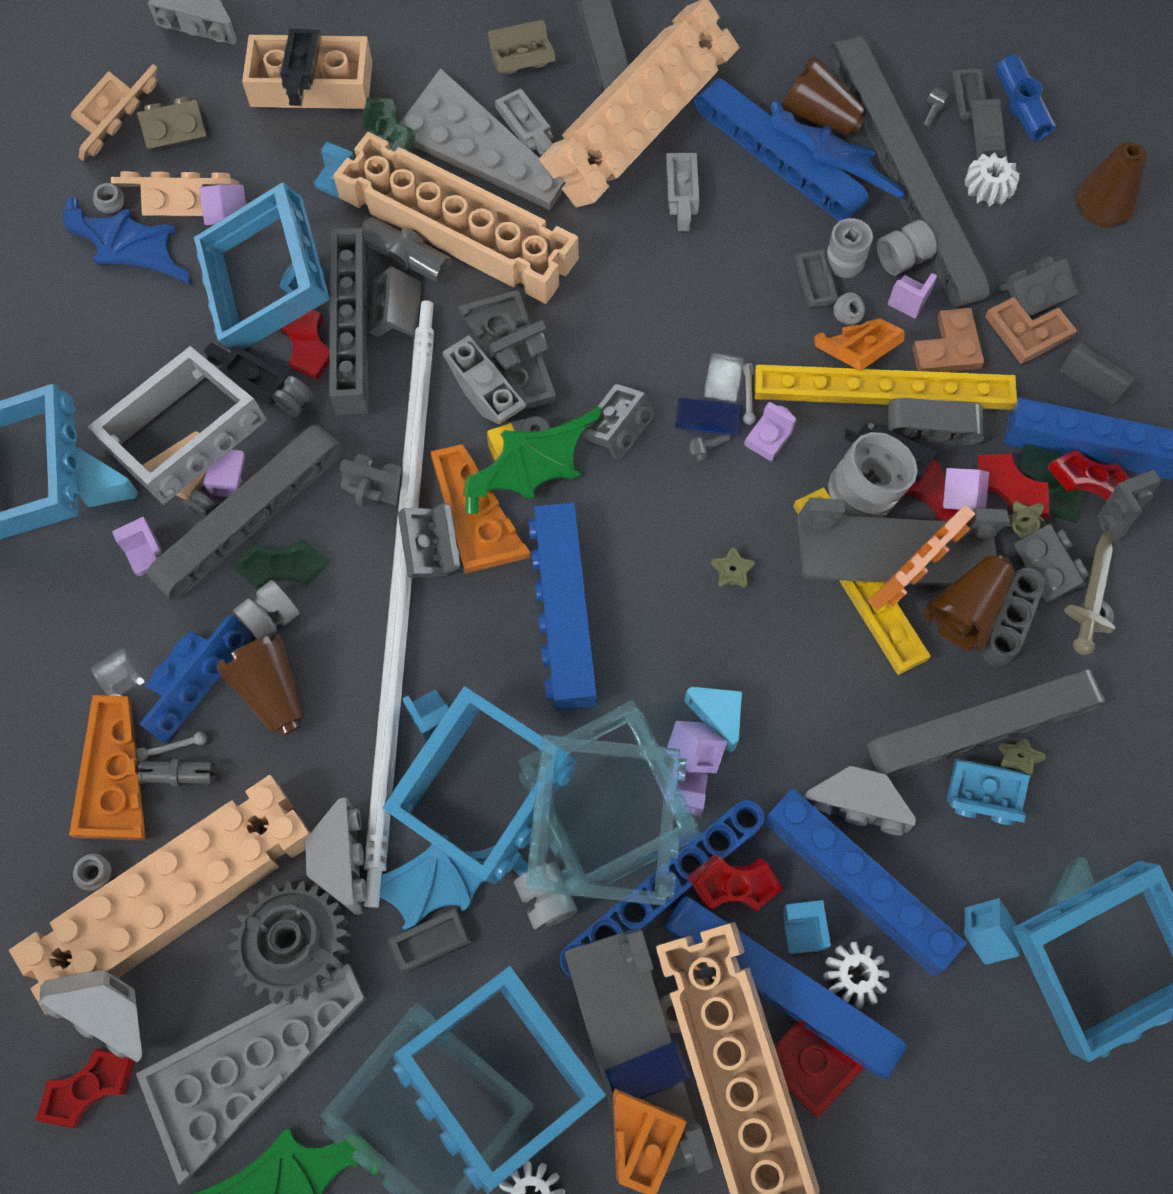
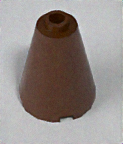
[782,55,866,135]
[1075,142,1147,228]
[923,555,1015,652]
[216,634,304,737]

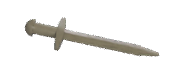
[1064,532,1115,655]

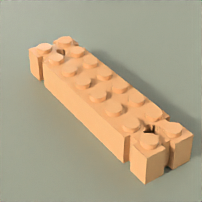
[539,0,740,207]
[333,132,579,304]
[9,775,311,1018]
[656,922,820,1194]

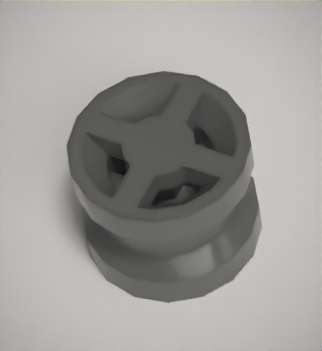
[272,376,314,417]

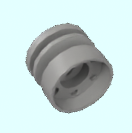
[828,432,918,518]

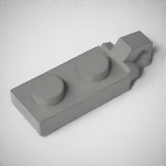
[495,88,553,157]
[666,153,699,231]

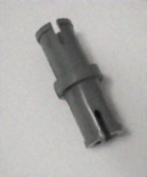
[138,758,216,787]

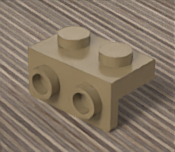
[488,20,555,74]
[137,97,208,151]

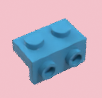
[946,758,1030,825]

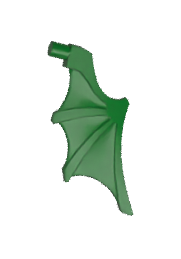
[463,406,601,514]
[193,1129,386,1194]

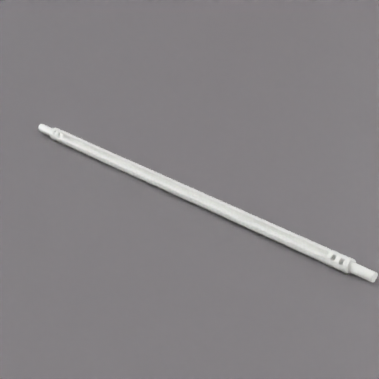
[364,301,434,908]

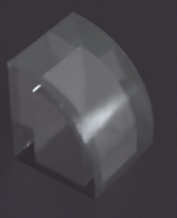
[704,352,744,402]
[91,648,145,696]

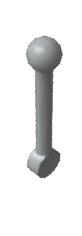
[743,363,756,425]
[137,732,207,762]

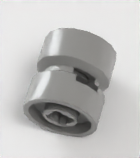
[826,218,873,278]
[876,220,937,276]
[233,580,300,640]
[514,862,578,931]

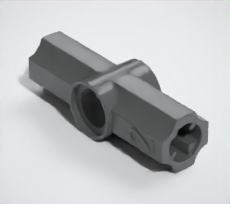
[361,217,452,283]

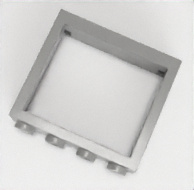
[87,346,267,505]

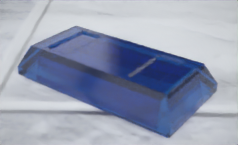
[675,398,743,435]
[604,1040,692,1099]

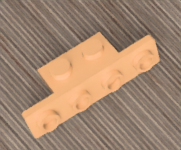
[71,64,158,161]
[111,171,239,217]

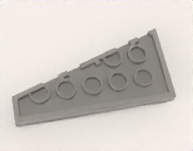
[394,68,565,210]
[136,963,366,1185]

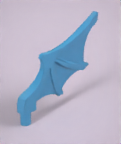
[365,834,533,931]

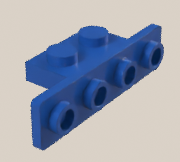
[140,614,253,743]

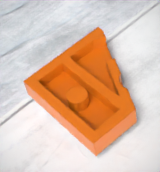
[815,318,905,371]

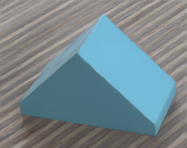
[76,447,139,507]
[684,687,742,754]

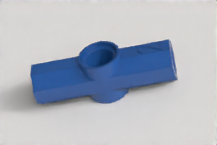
[995,54,1056,142]

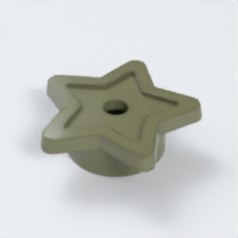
[1005,501,1047,538]
[711,547,755,588]
[998,739,1046,775]

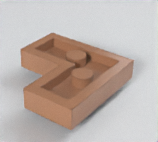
[985,297,1077,365]
[912,308,984,372]

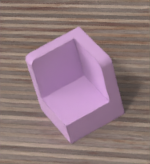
[199,185,246,225]
[887,273,937,318]
[203,449,245,499]
[943,468,989,510]
[112,517,164,576]
[666,721,728,773]
[666,761,708,816]

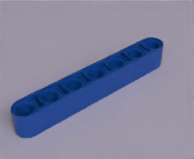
[693,78,869,221]
[560,800,764,981]
[662,896,908,1080]

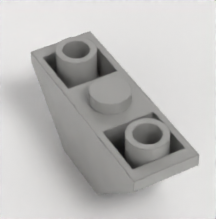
[148,0,237,45]
[443,335,526,424]
[803,766,916,835]
[305,797,367,915]
[39,969,142,1062]

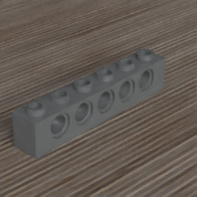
[329,228,368,415]

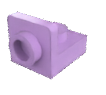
[744,402,796,462]

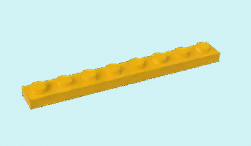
[755,365,1017,410]

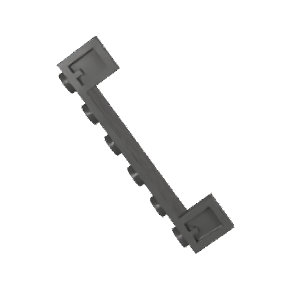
[797,498,1009,586]
[565,928,714,1174]

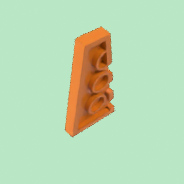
[431,444,530,574]
[868,504,975,611]
[69,695,146,841]

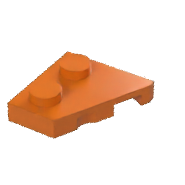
[613,1088,687,1194]

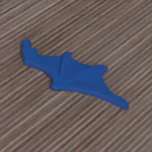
[770,101,905,199]
[63,197,191,284]

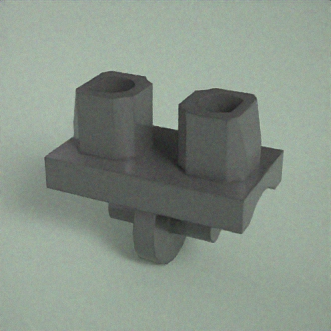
[487,312,548,372]
[340,454,401,507]

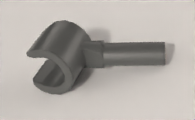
[923,87,948,129]
[687,434,730,463]

